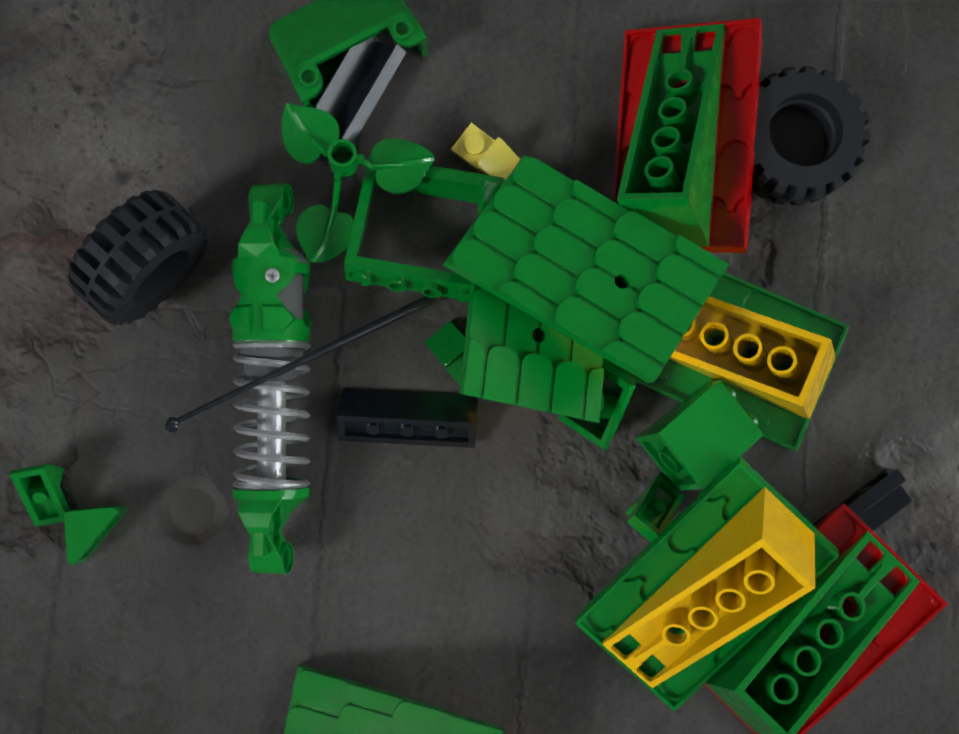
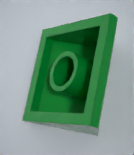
[558,364,636,450]

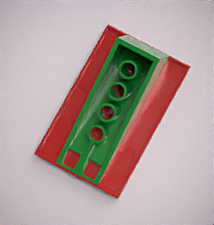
[612,18,763,253]
[704,504,948,734]

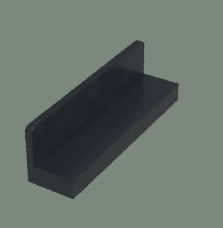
[313,36,406,167]
[337,388,478,448]
[813,468,912,531]

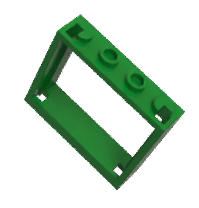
[344,155,505,304]

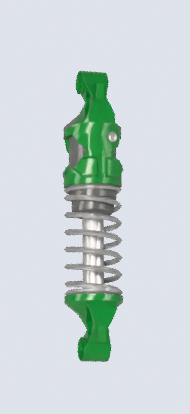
[229,183,313,574]

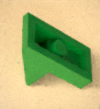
[424,321,465,385]
[9,464,70,527]
[626,474,685,542]

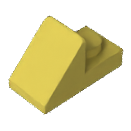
[451,122,520,179]

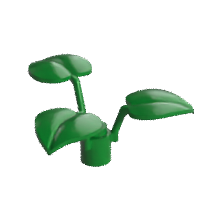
[281,103,435,263]

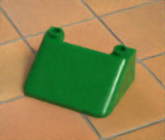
[269,0,429,108]

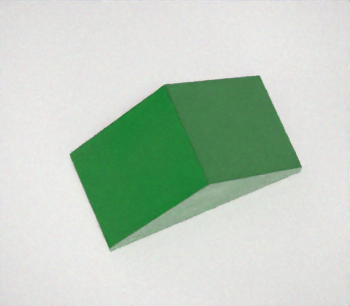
[64,505,129,566]

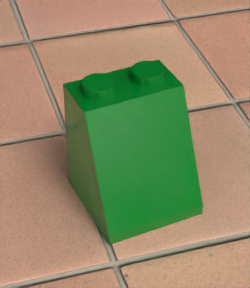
[635,380,764,491]

